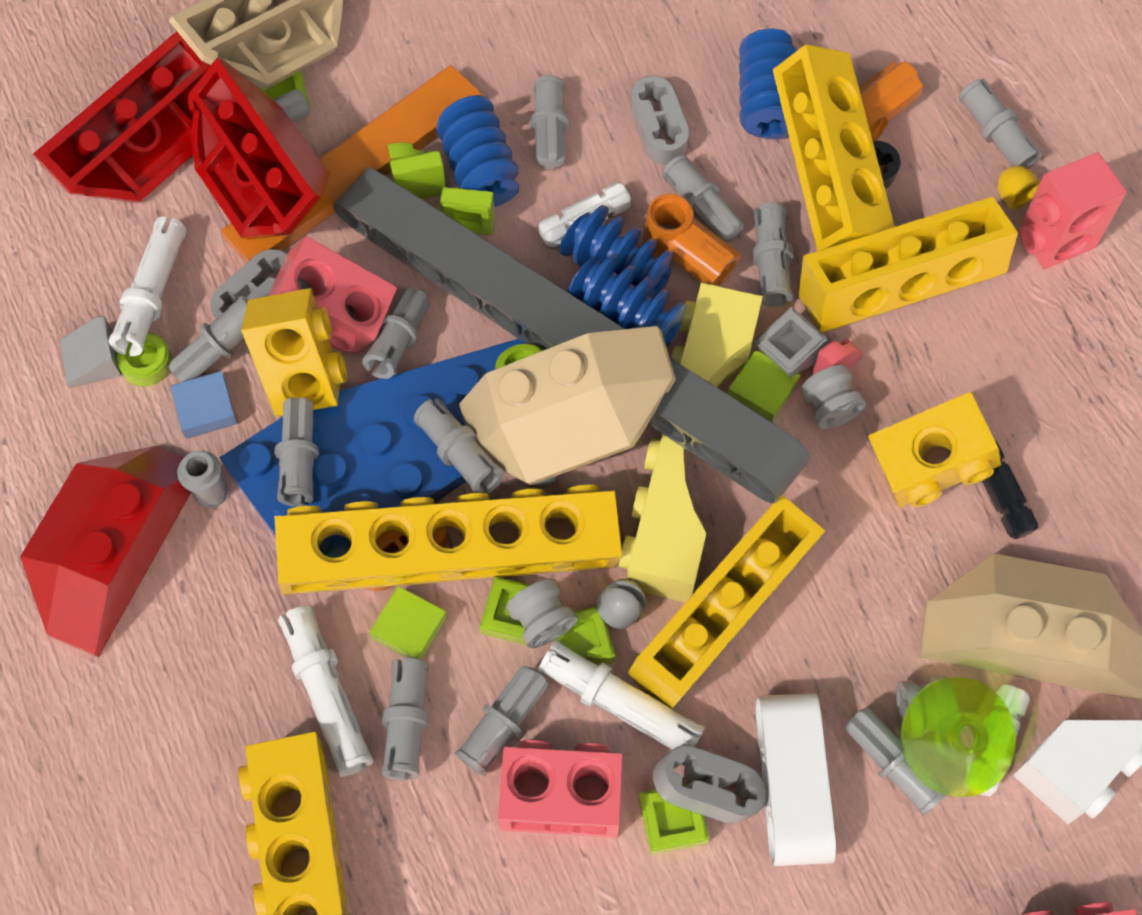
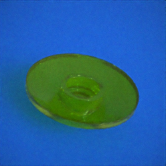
[901,677,1016,797]

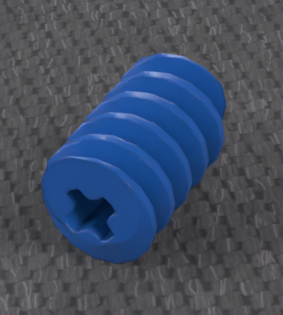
[739,28,798,139]
[436,95,519,207]
[560,205,674,298]
[567,253,687,348]

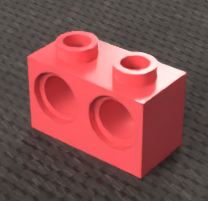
[1018,152,1127,270]
[268,235,397,354]
[498,740,622,838]

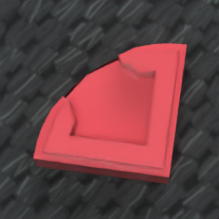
[813,339,863,375]

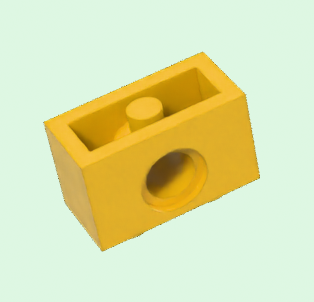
[868,391,1001,508]

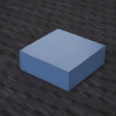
[170,371,237,439]

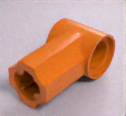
[859,61,924,141]
[642,194,741,287]

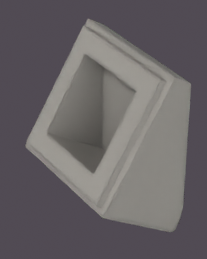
[753,307,829,377]
[60,315,121,388]

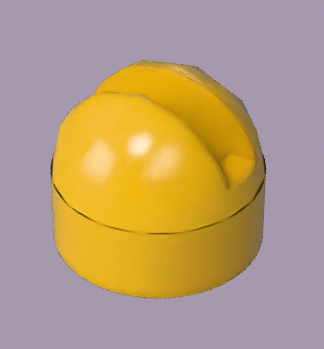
[997,165,1041,210]

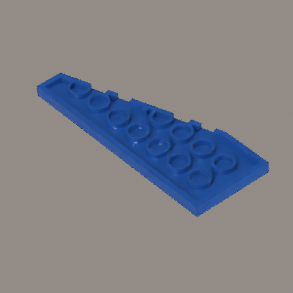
[219,339,526,558]

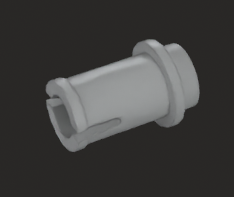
[177,451,228,508]

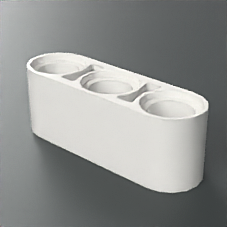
[756,693,836,866]

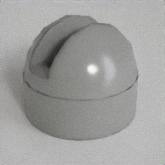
[596,579,646,629]

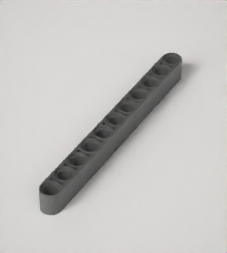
[333,167,811,504]

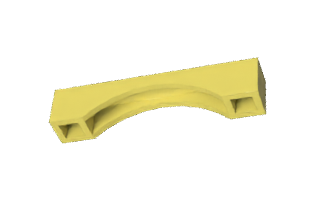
[619,283,763,603]

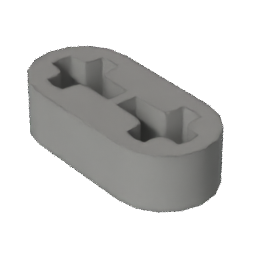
[630,76,689,165]
[210,249,287,319]
[653,745,766,824]

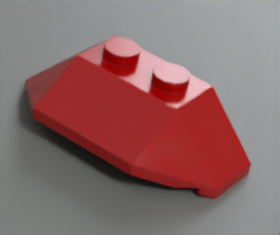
[32,31,211,203]
[188,57,330,240]
[20,446,192,657]

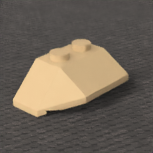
[169,0,343,90]
[459,326,676,485]
[919,553,1142,701]

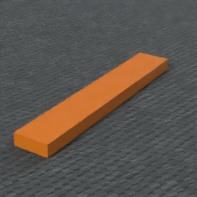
[221,64,482,263]

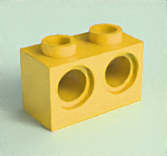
[241,288,347,417]

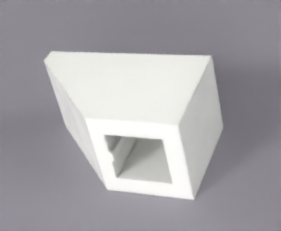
[1013,720,1142,825]

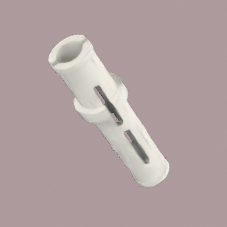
[109,216,187,356]
[278,605,374,777]
[538,640,706,750]

